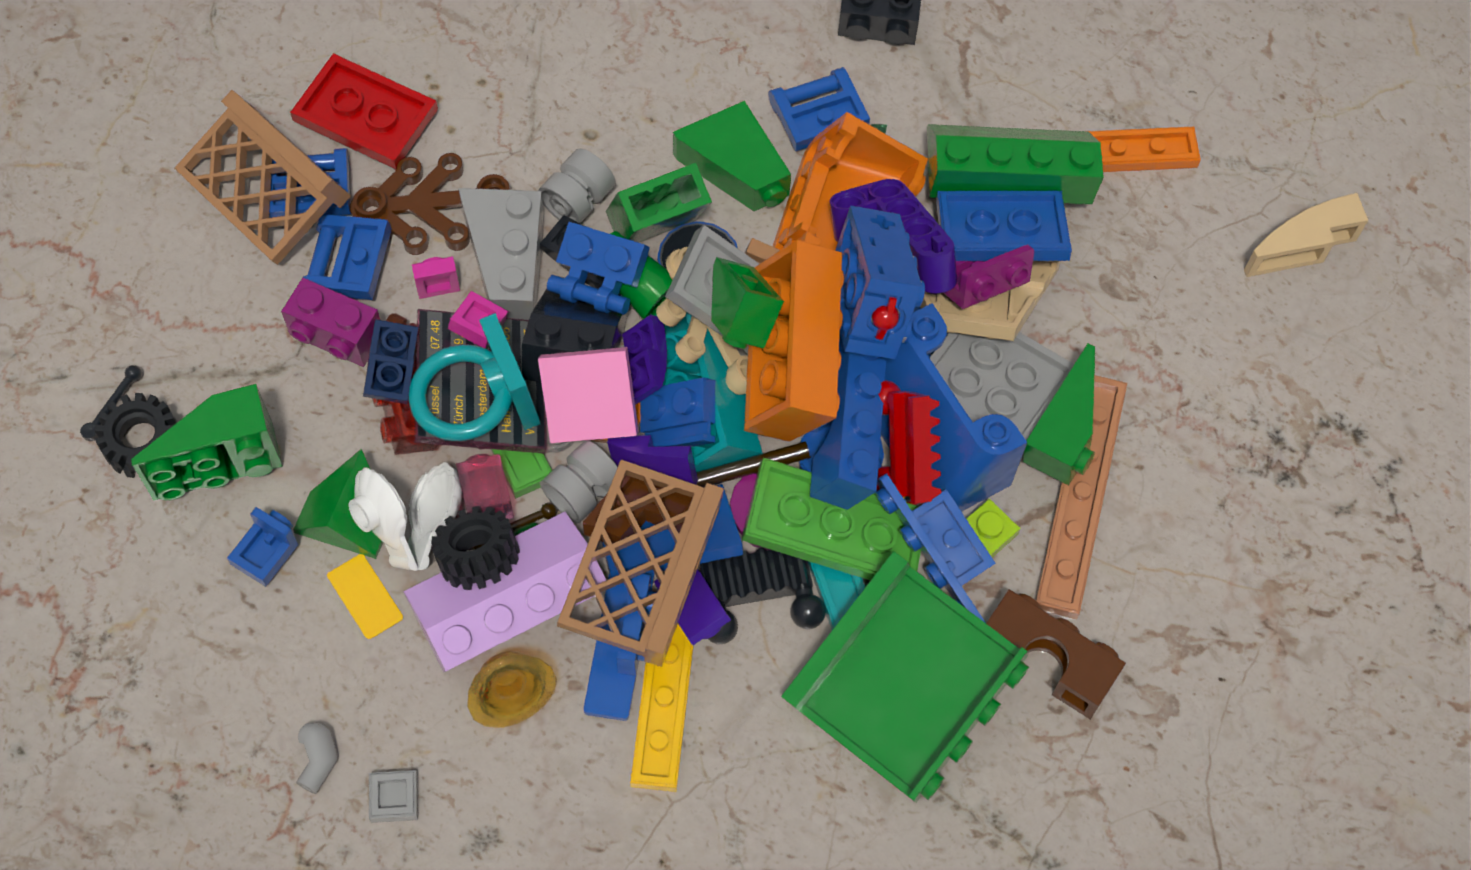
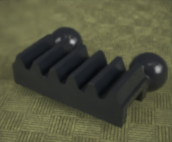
[699,548,826,644]

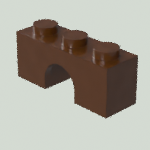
[986,589,1126,720]

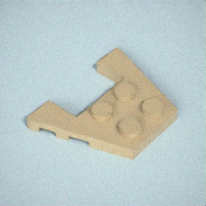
[920,261,1060,341]

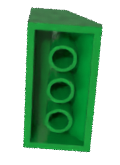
[927,124,1104,204]

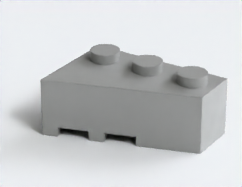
[458,188,544,321]

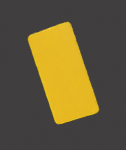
[327,554,403,639]

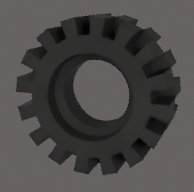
[94,393,177,478]
[431,506,520,590]

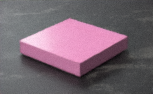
[538,347,639,443]

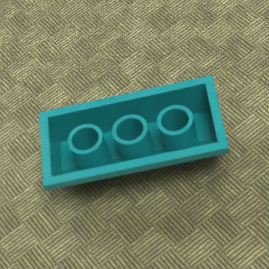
[655,312,763,472]

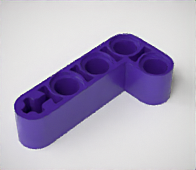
[830,179,957,293]

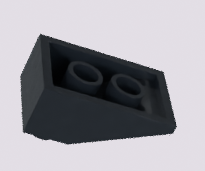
[522,289,630,382]

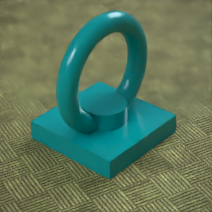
[409,313,541,441]

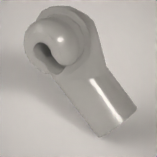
[296,723,338,794]

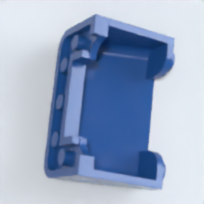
[881,303,1027,512]

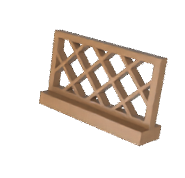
[174,90,351,265]
[557,460,724,667]

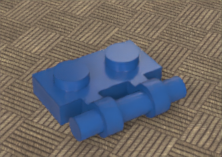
[547,222,650,315]

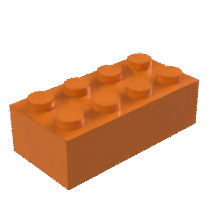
[744,240,844,442]

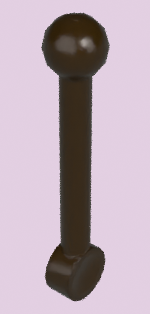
[474,502,558,549]

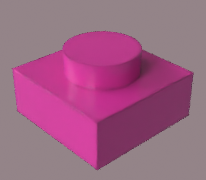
[412,256,460,299]
[448,291,508,349]

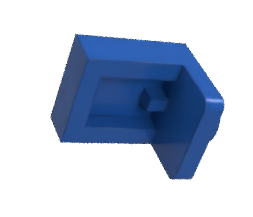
[227,507,298,587]

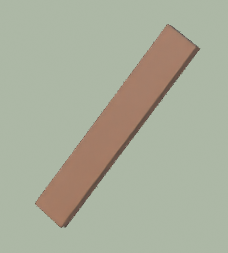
[1035,375,1127,620]

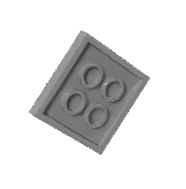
[930,332,1074,440]

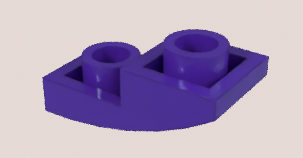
[622,314,667,405]
[607,435,698,485]
[653,569,731,645]

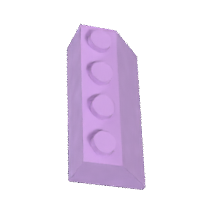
[403,512,607,673]

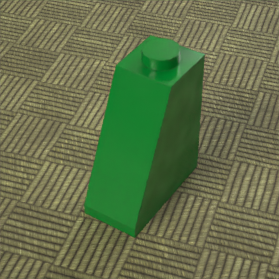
[673,100,791,211]

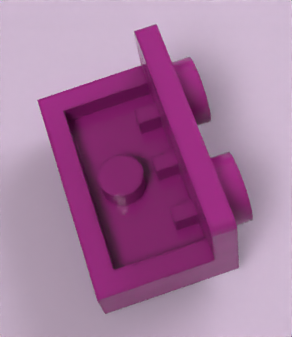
[943,244,1034,309]

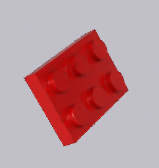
[290,53,438,169]

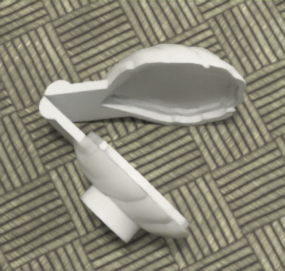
[349,462,462,571]

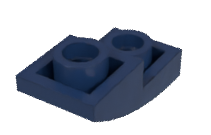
[363,319,418,404]

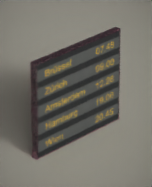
[414,309,547,454]

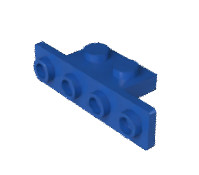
[875,473,996,623]
[583,573,657,721]

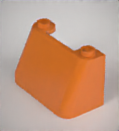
[772,112,928,250]

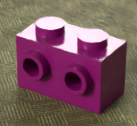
[281,277,380,367]

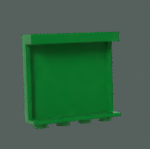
[781,551,1029,803]

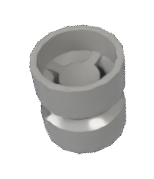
[538,148,616,223]
[540,440,618,523]

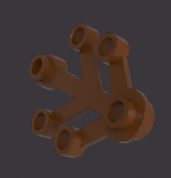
[350,153,510,255]

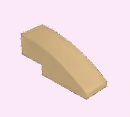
[1244,193,1368,277]

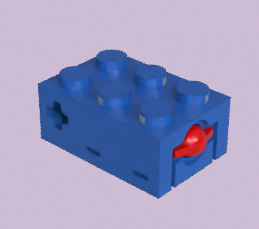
[835,206,925,359]

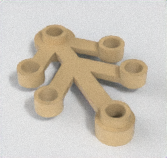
[656,247,748,395]

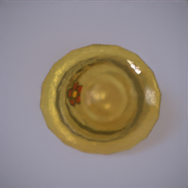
[467,651,557,728]

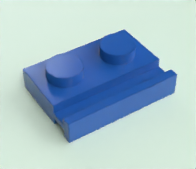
[640,377,716,447]

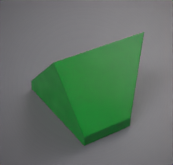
[293,448,383,559]

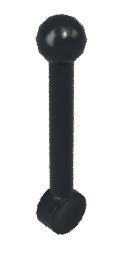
[80,365,142,442]

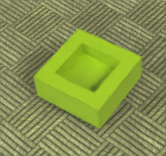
[966,498,1021,558]

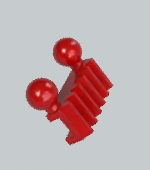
[876,380,941,504]

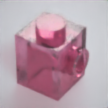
[456,454,514,519]

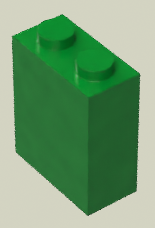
[605,163,712,243]

